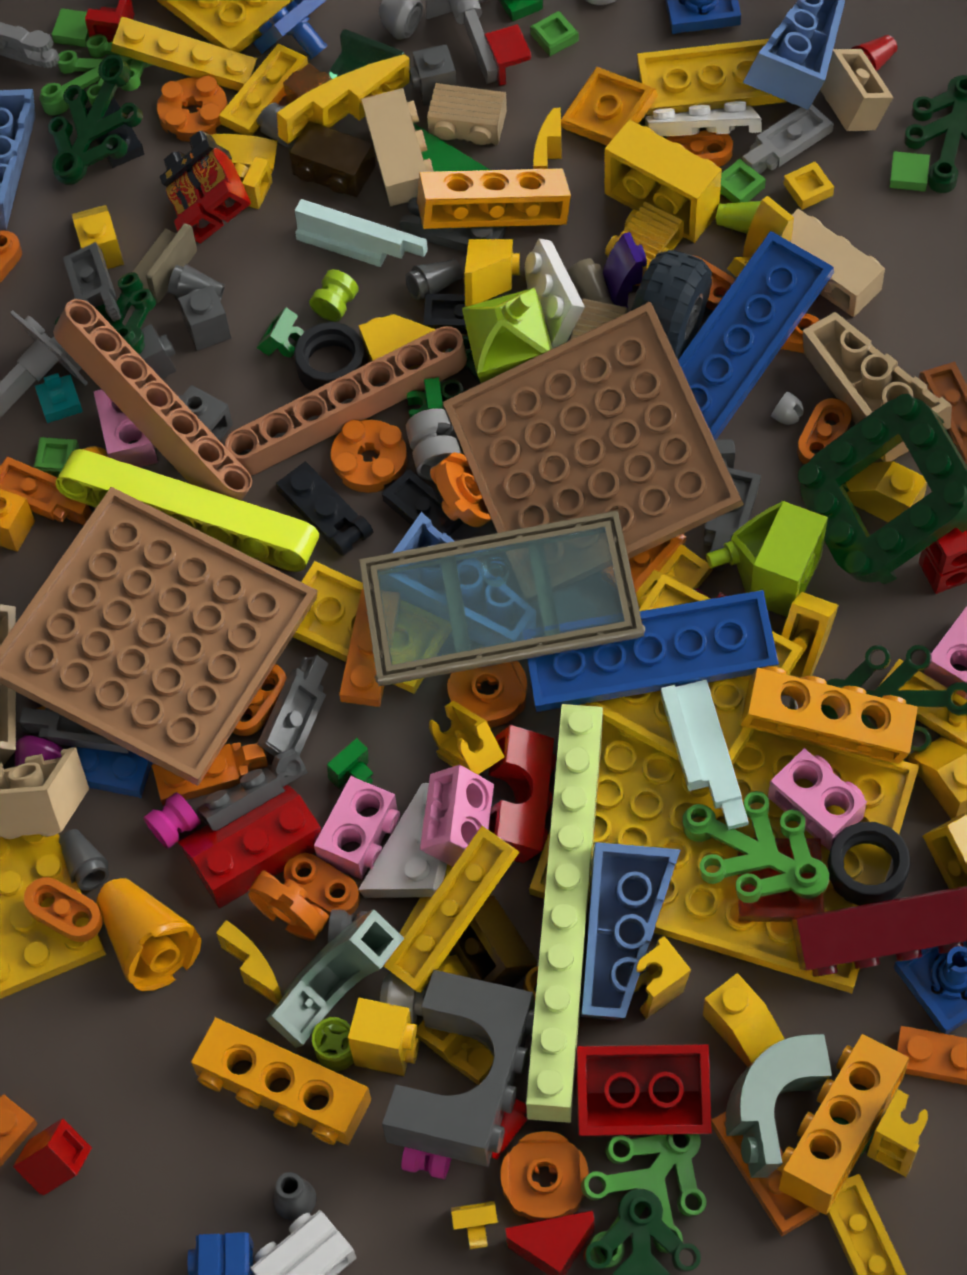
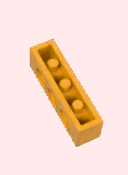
[417,168,571,229]
[740,666,918,764]
[191,1017,372,1146]
[777,1034,909,1215]

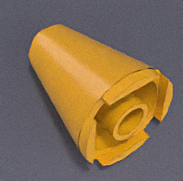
[96,878,202,991]

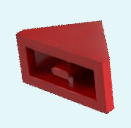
[505,1210,594,1275]

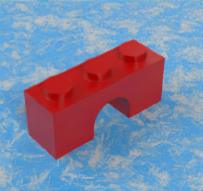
[488,725,556,863]

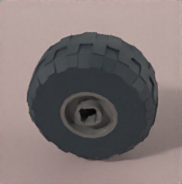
[631,250,712,360]

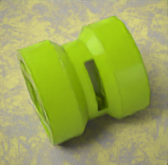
[309,269,359,322]
[311,1017,354,1071]

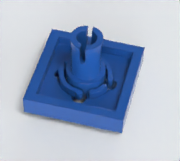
[253,0,328,60]
[665,0,742,34]
[894,941,967,1034]

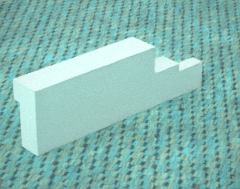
[295,199,428,267]
[661,679,749,830]

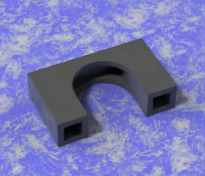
[382,970,535,1167]

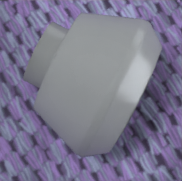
[378,0,423,40]
[380,973,426,1024]

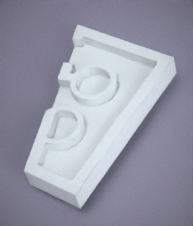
[645,101,762,136]
[524,238,585,348]
[358,783,447,898]

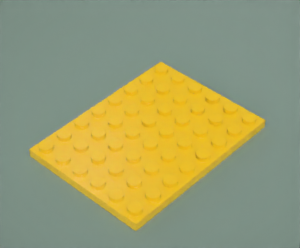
[529,720,919,994]

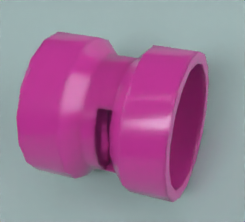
[143,792,201,849]
[401,1147,452,1180]

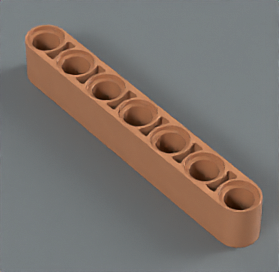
[53,299,252,501]
[225,326,467,476]

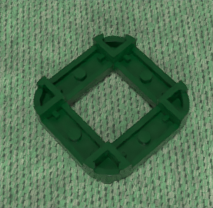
[798,394,967,585]

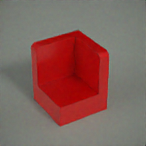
[85,0,135,42]
[485,24,531,86]
[13,1118,92,1195]

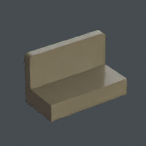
[133,224,198,303]

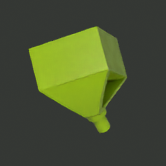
[462,287,553,383]
[706,501,828,617]

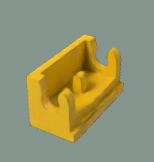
[429,700,504,775]
[634,936,691,1019]
[867,1089,928,1177]

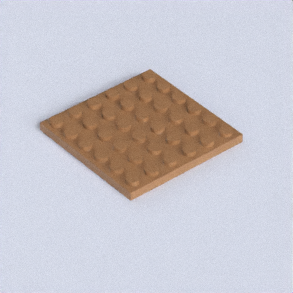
[443,302,744,605]
[0,487,318,786]

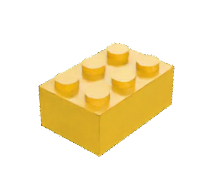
[604,119,722,243]

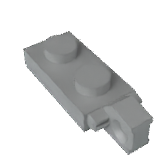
[742,105,834,174]

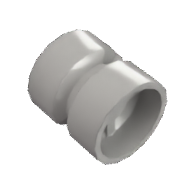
[405,409,463,481]

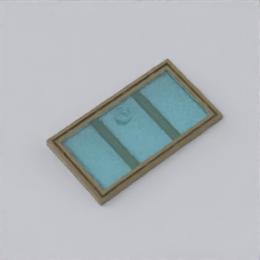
[359,511,645,687]

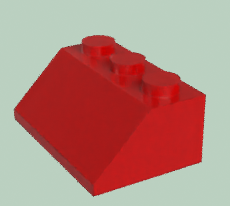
[178,785,322,909]
[577,1044,712,1136]

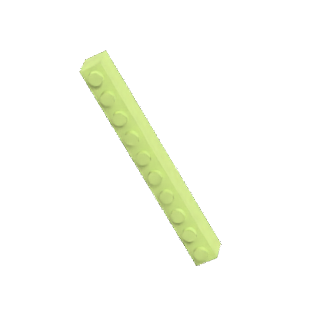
[526,704,603,1123]

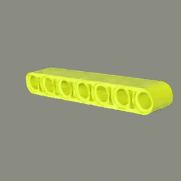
[55,449,319,572]

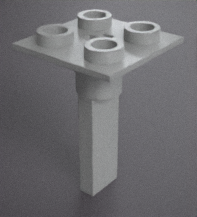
[425,0,498,84]
[0,310,88,418]

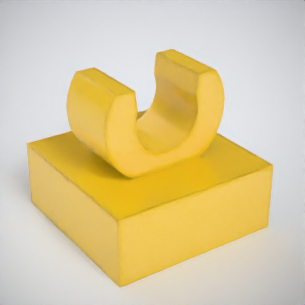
[235,156,273,209]
[451,1201,498,1249]

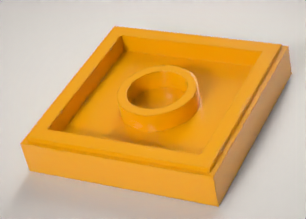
[561,67,658,146]

